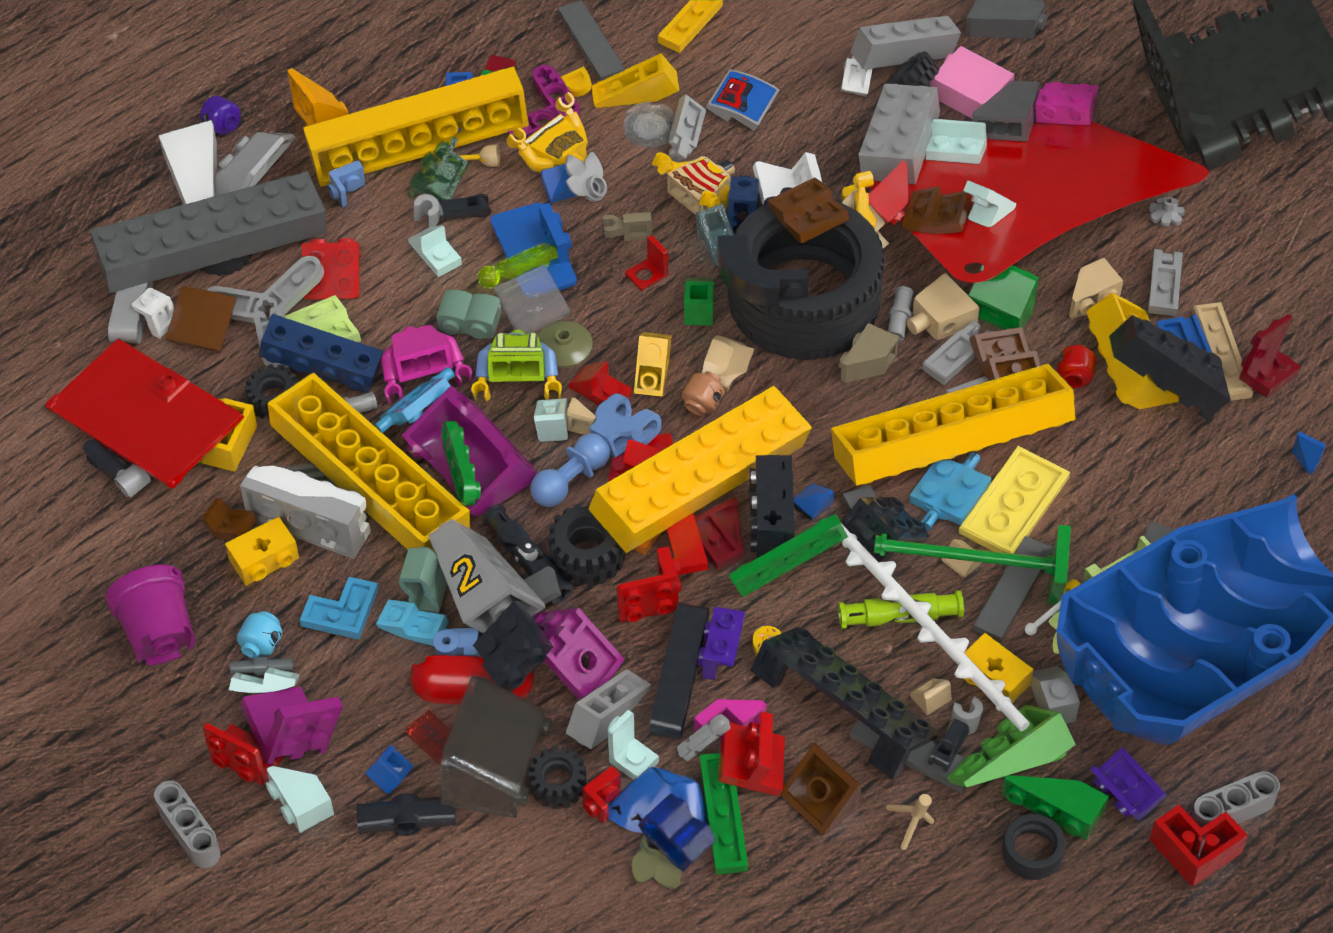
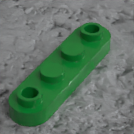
[441,421,481,506]

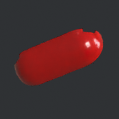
[410,655,535,706]

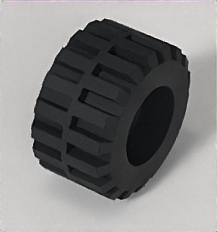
[549,503,625,586]

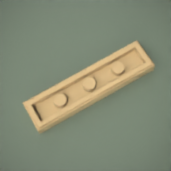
[1192,302,1253,401]

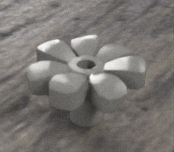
[1149,197,1185,227]

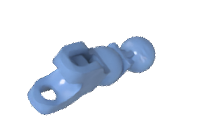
[530,394,661,507]

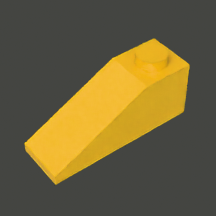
[592,53,679,108]

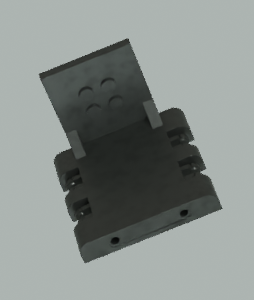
[1132,0,1333,171]

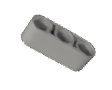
[108,281,153,344]
[1191,771,1280,828]
[154,781,221,868]

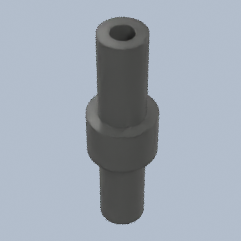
[230,657,294,676]

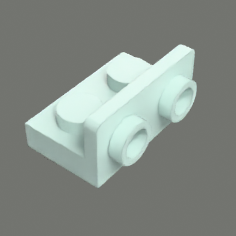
[925,119,987,164]

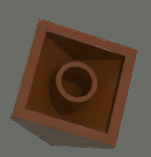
[780,743,861,835]

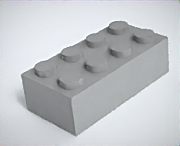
[859,84,940,184]

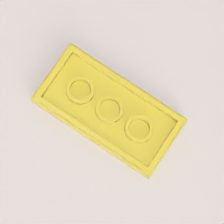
[959,446,1070,554]

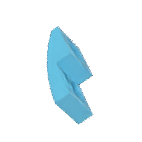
[376,599,449,646]

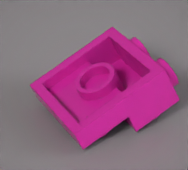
[1035,82,1099,126]

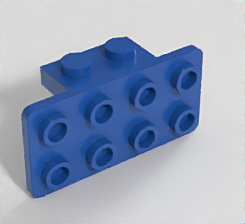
[490,202,577,299]

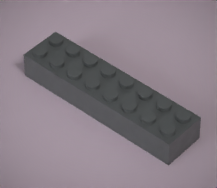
[90,171,327,293]

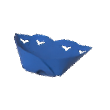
[608,767,710,848]

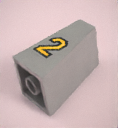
[428,519,545,633]

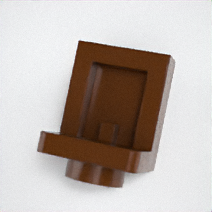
[202,498,257,540]

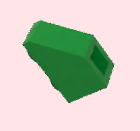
[684,277,714,326]

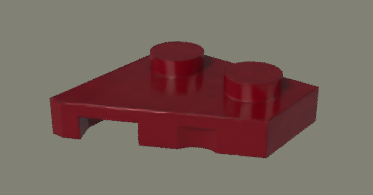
[695,497,743,571]

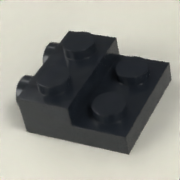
[473,601,554,691]

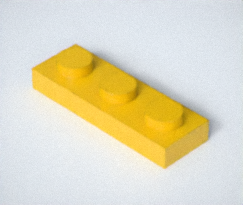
[658,0,723,53]

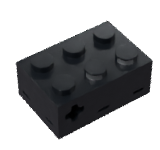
[749,455,795,559]

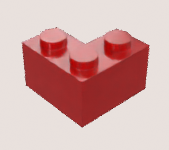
[1149,804,1248,887]

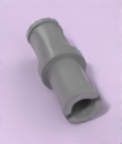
[888,286,914,343]

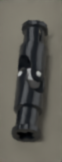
[482,504,574,604]

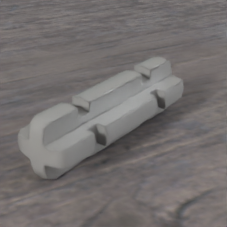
[677,714,731,761]

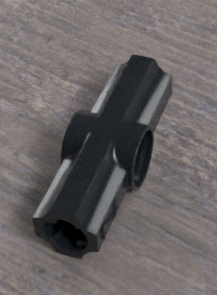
[356,793,456,836]

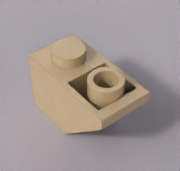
[1069,258,1123,320]

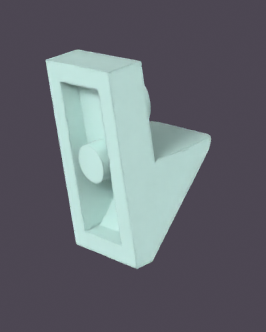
[963,181,1016,227]
[408,225,462,277]
[534,398,568,442]

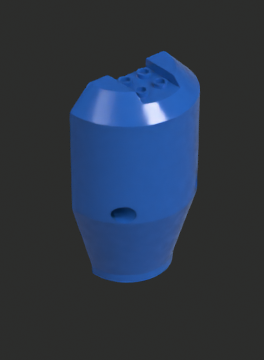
[1057,494,1333,745]

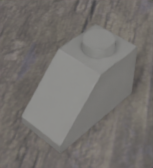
[1030,666,1080,724]

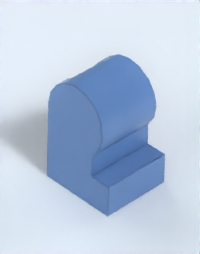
[433,628,480,657]

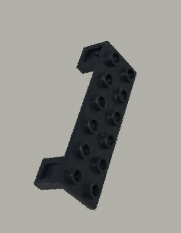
[750,627,939,779]

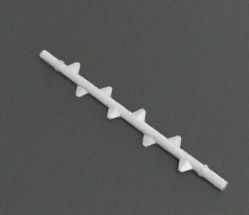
[841,523,1030,731]

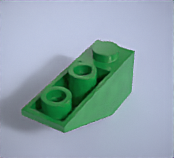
[1002,775,1109,841]

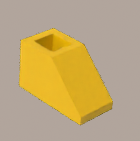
[634,332,672,397]

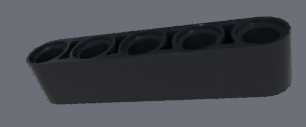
[649,603,709,740]

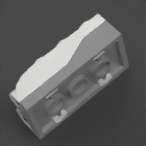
[240,466,371,559]

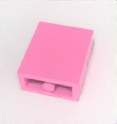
[929,46,1015,119]

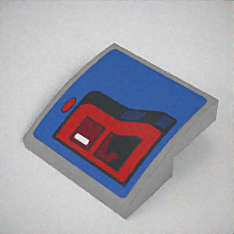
[705,69,780,131]

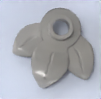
[565,152,607,202]

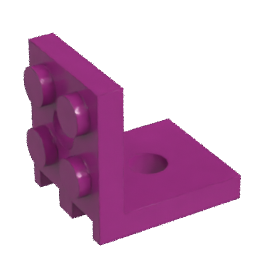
[532,608,625,700]
[240,686,343,764]

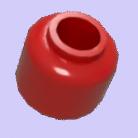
[1056,345,1096,389]

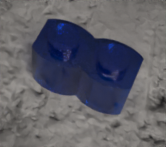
[638,793,716,872]

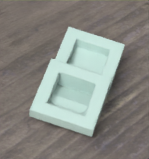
[229,667,300,693]

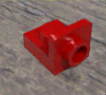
[582,766,621,824]

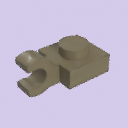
[603,212,652,241]

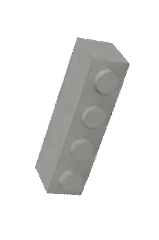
[850,16,961,69]

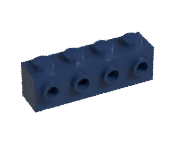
[258,313,383,393]

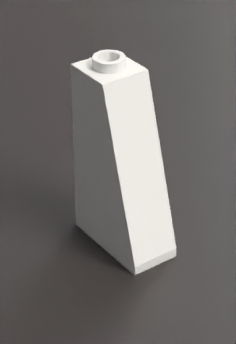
[159,120,217,205]

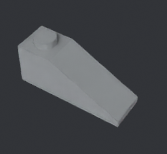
[566,669,652,749]

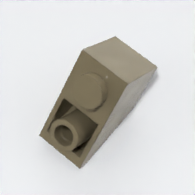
[839,323,899,383]

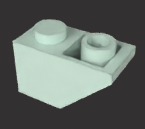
[266,766,334,833]

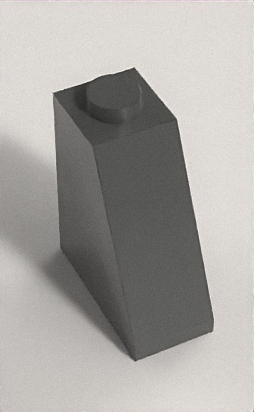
[965,0,1048,39]
[972,80,1040,142]

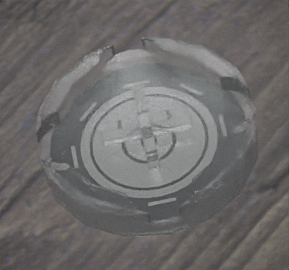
[624,102,675,147]

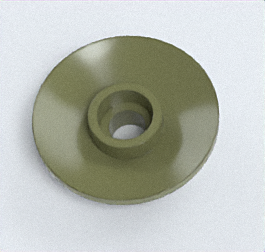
[538,321,593,368]

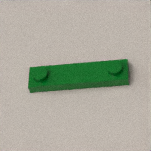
[729,514,848,598]
[699,753,748,875]

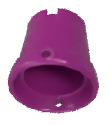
[104,564,196,666]

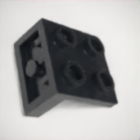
[842,496,930,563]

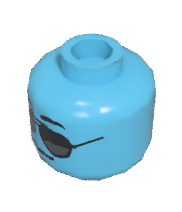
[237,611,283,659]

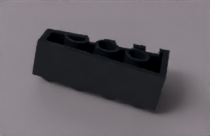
[1109,315,1231,420]

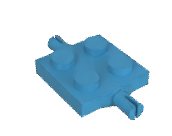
[373,367,455,433]
[909,452,991,531]

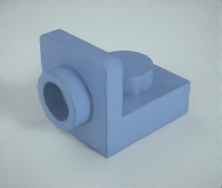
[327,160,365,207]

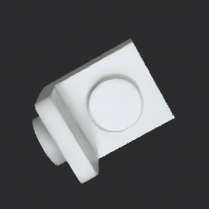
[840,56,873,97]
[132,288,174,339]

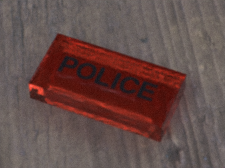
[405,710,472,774]

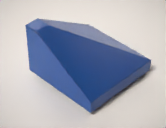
[1292,432,1326,475]
[794,483,834,520]

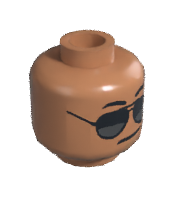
[682,371,725,416]

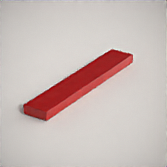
[647,433,708,575]

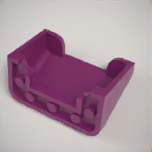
[402,385,538,517]

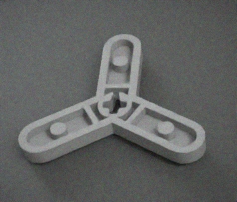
[207,256,324,371]

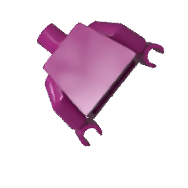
[381,325,472,404]

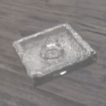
[494,265,571,333]

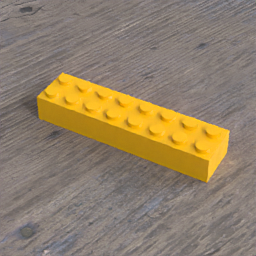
[303,66,529,187]
[831,364,1076,486]
[268,372,470,553]
[589,386,812,553]

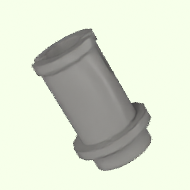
[343,391,378,413]

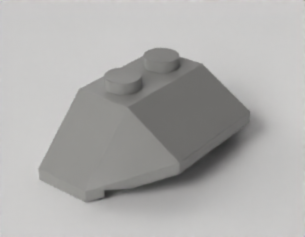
[214,132,296,196]

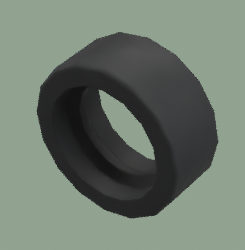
[1002,814,1065,880]

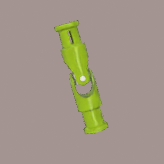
[838,590,964,630]

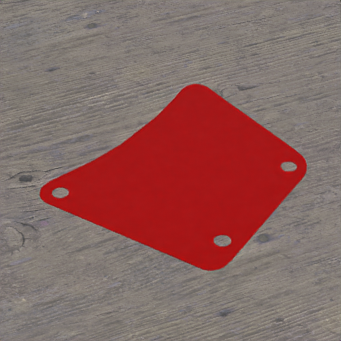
[858,121,1209,283]

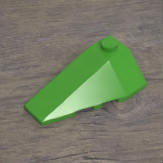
[947,705,1076,787]

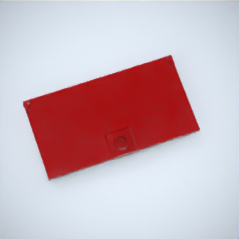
[45,338,245,489]

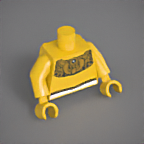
[506,92,588,172]

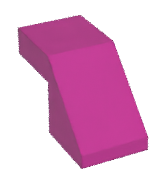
[694,699,767,733]

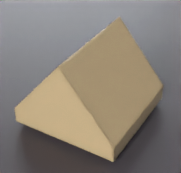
[942,539,981,578]
[910,678,952,715]

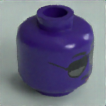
[200,96,241,135]

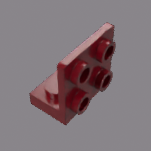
[1239,314,1302,398]

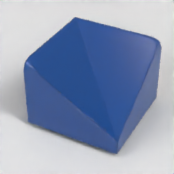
[541,164,577,203]
[365,745,413,794]

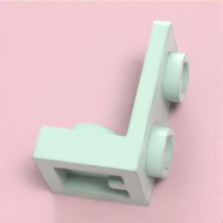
[607,710,659,780]

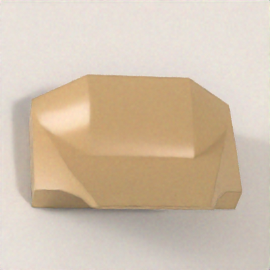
[702,335,754,392]

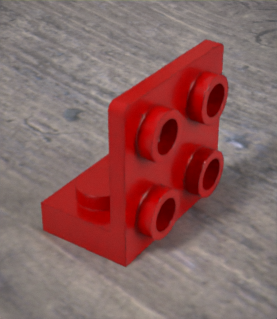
[202,723,285,786]

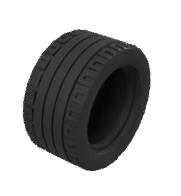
[728,201,884,360]

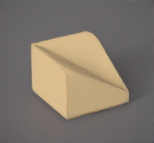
[566,398,596,435]

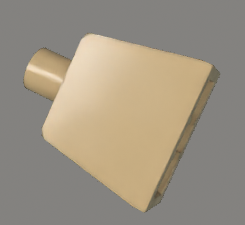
[906,273,979,340]

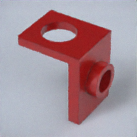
[625,235,670,291]

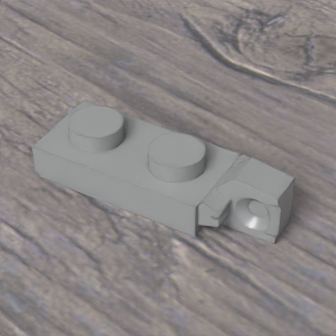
[668,94,706,162]

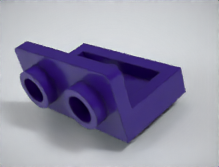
[698,607,745,680]
[1091,747,1168,821]

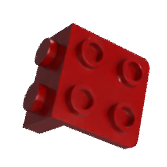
[302,238,362,300]
[616,546,682,622]

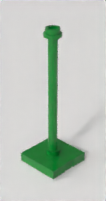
[874,525,1071,605]

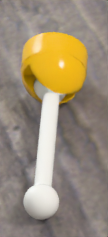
[1025,579,1081,635]

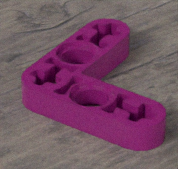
[507,65,580,140]

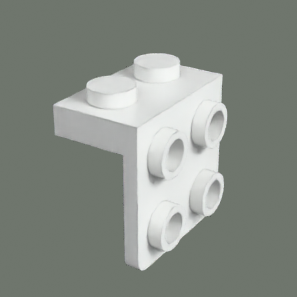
[753,152,822,204]

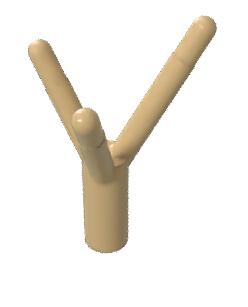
[886,794,934,850]

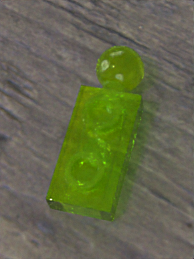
[478,242,558,288]

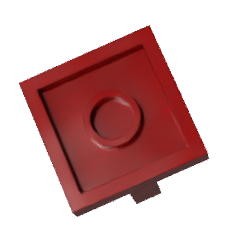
[718,711,785,796]

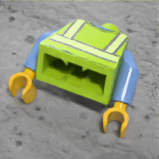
[471,329,562,402]

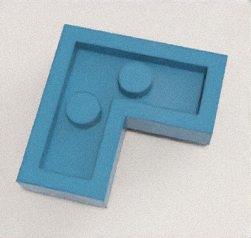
[300,577,379,640]

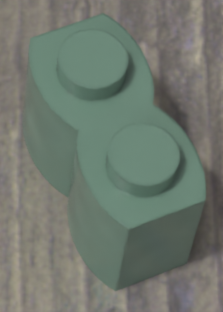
[436,290,502,339]
[399,547,447,614]

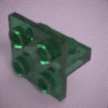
[408,136,469,205]

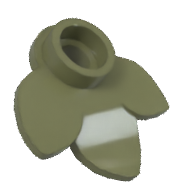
[631,829,695,889]

